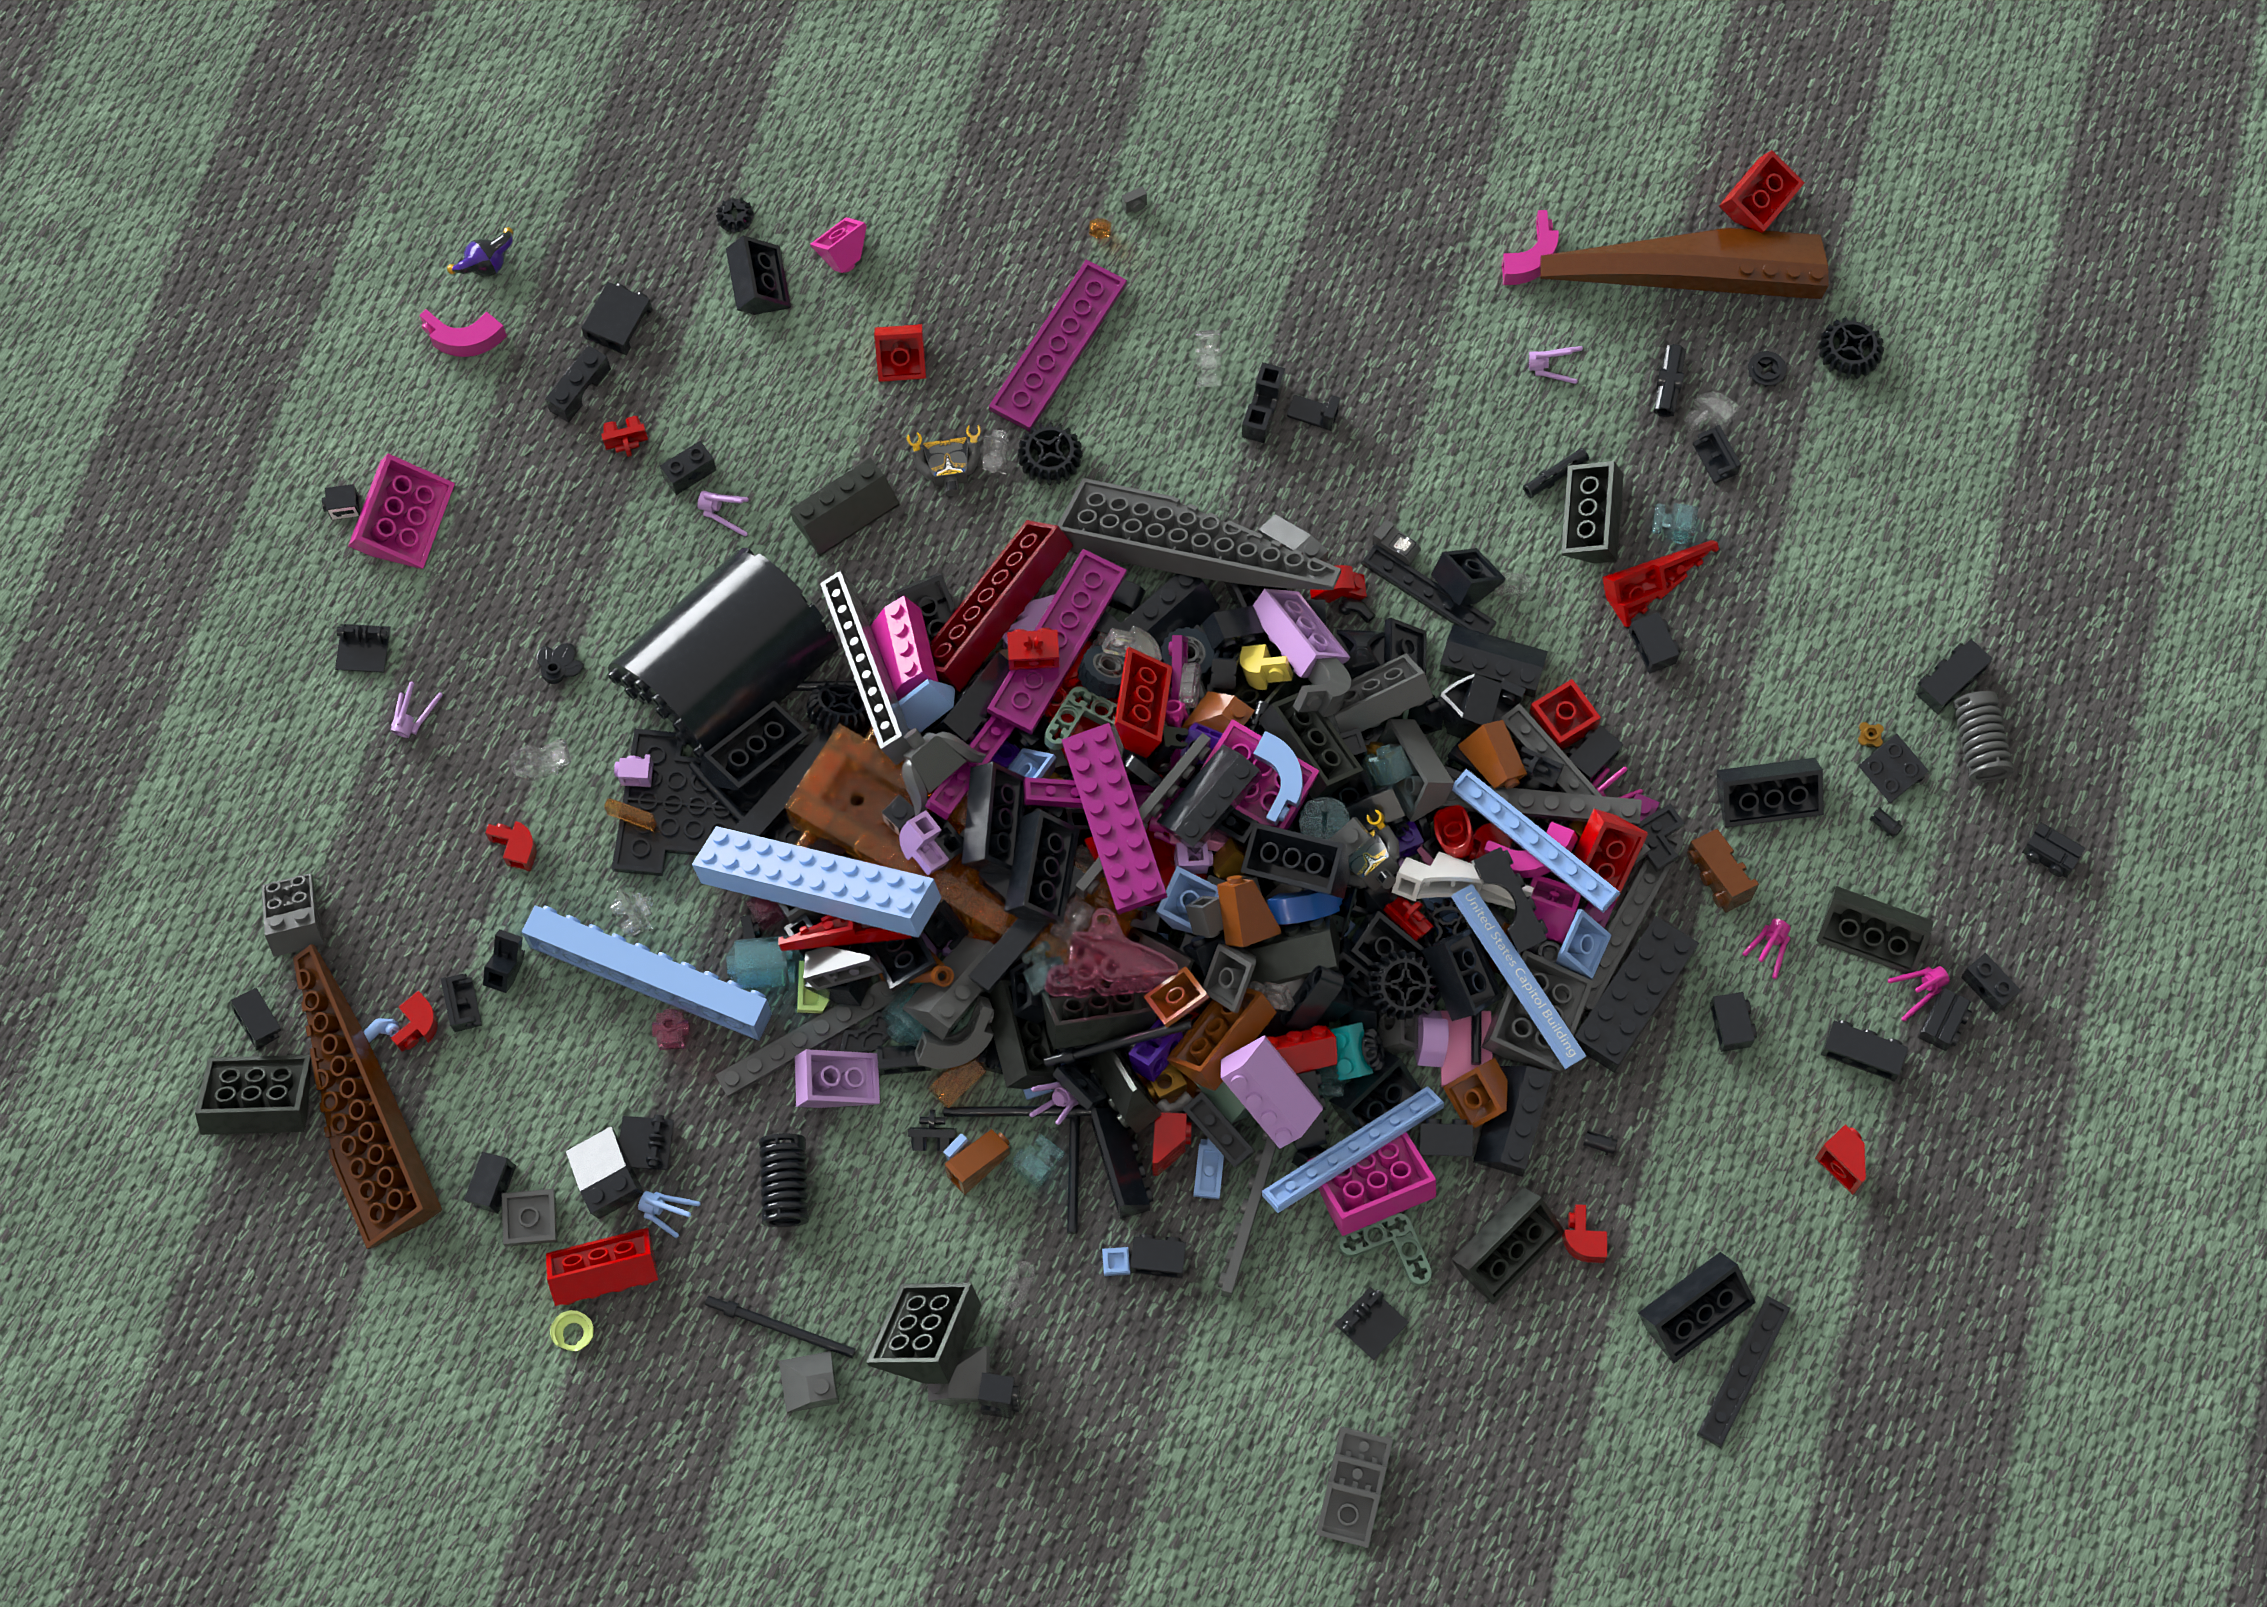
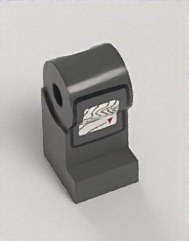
[1372,519,1421,565]

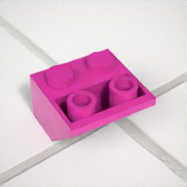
[1530,876,1581,944]

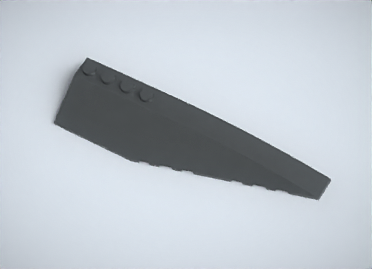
[1057,478,1341,590]

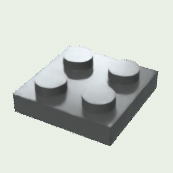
[502,1189,557,1247]

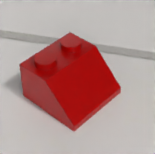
[874,324,926,382]
[1152,1112,1192,1176]
[1815,1124,1866,1195]

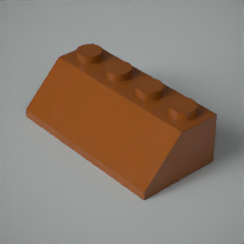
[1166,987,1277,1091]

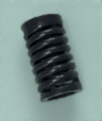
[759,1133,809,1227]

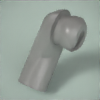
[1156,1091,1193,1113]

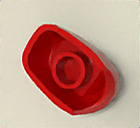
[1434,805,1474,859]

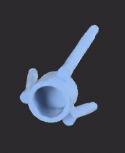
[638,1191,701,1238]

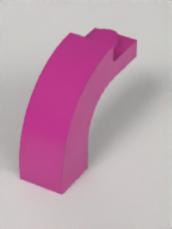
[1502,210,1559,285]
[419,309,507,357]
[1484,822,1578,878]

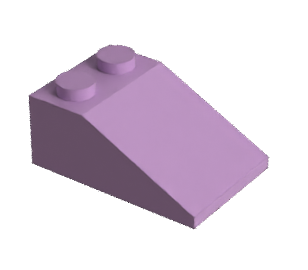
[795,1049,880,1108]

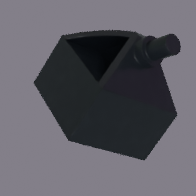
[1336,629,1385,680]
[1425,674,1502,740]

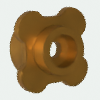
[1858,722,1884,747]

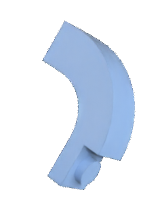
[1253,731,1303,826]

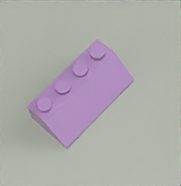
[1253,589,1350,678]
[1221,1035,1323,1149]

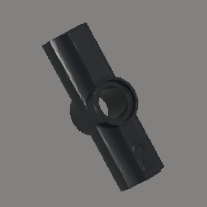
[1653,344,1687,417]

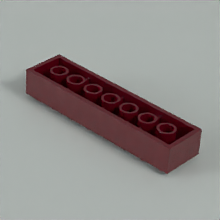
[929,520,1073,692]

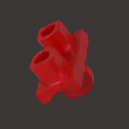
[601,416,648,457]
[1383,896,1434,941]

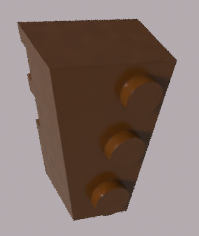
[1687,829,1759,913]

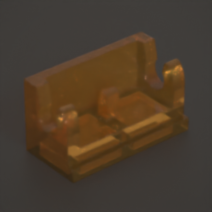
[928,1059,986,1108]

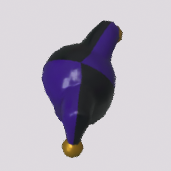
[447,227,514,277]

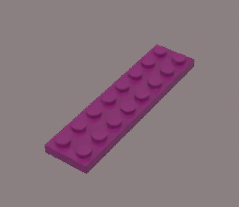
[989,259,1127,432]
[987,549,1127,735]
[1062,723,1168,915]

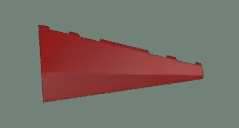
[1602,540,1719,627]
[778,915,911,951]

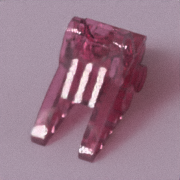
[1044,908,1179,998]

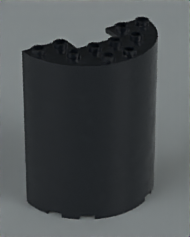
[607,548,839,761]

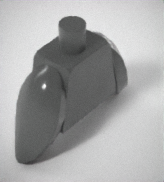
[902,728,986,816]

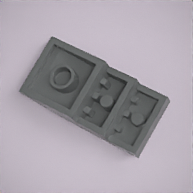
[1316,1426,1393,1548]

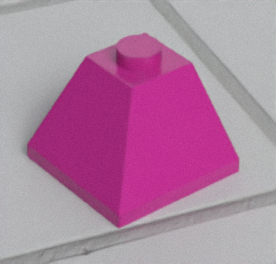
[810,217,867,273]

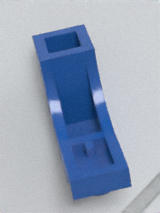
[1267,890,1342,925]

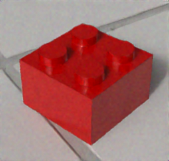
[1529,679,1601,750]

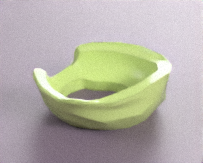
[550,1310,593,1352]

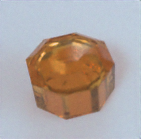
[1089,218,1112,239]

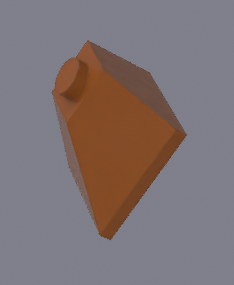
[1181,691,1255,733]
[1143,966,1210,1028]
[1443,1058,1508,1129]

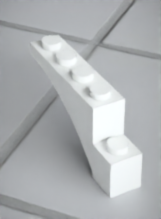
[1392,851,1534,909]

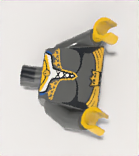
[907,425,981,496]
[1347,810,1400,891]

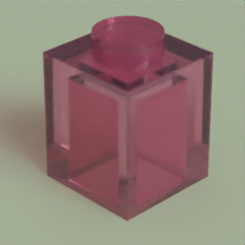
[746,897,785,931]

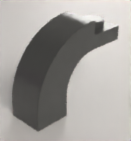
[1293,657,1351,717]
[915,996,994,1069]

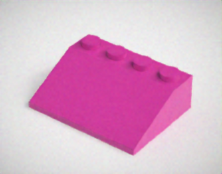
[348,453,455,569]
[870,596,938,701]
[1201,719,1320,830]
[1307,1132,1436,1236]

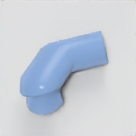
[363,1018,400,1043]

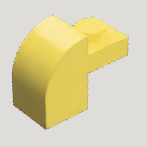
[1240,644,1293,690]

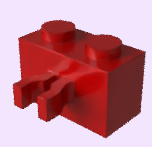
[1007,628,1059,670]

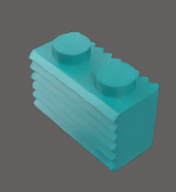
[1330,1022,1373,1081]

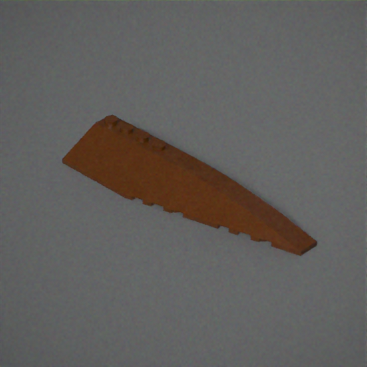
[1540,228,1829,299]
[293,944,442,1249]

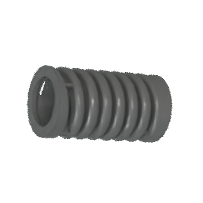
[1953,691,2014,783]

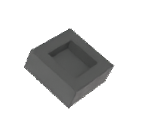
[1122,186,1147,214]

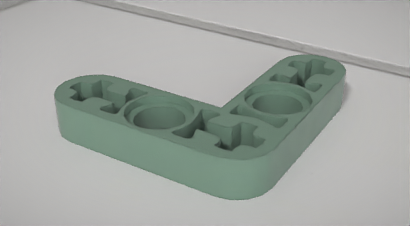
[1044,687,1117,750]
[1339,1213,1432,1287]

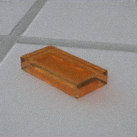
[604,798,657,832]

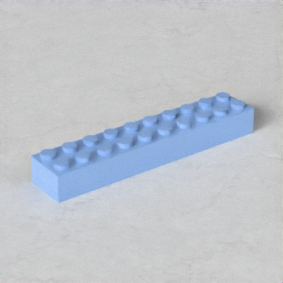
[692,826,941,937]
[522,905,772,1041]

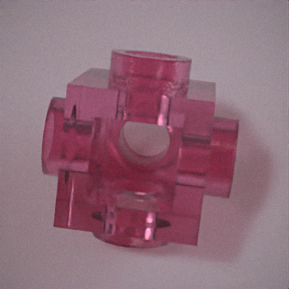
[652,1009,690,1050]

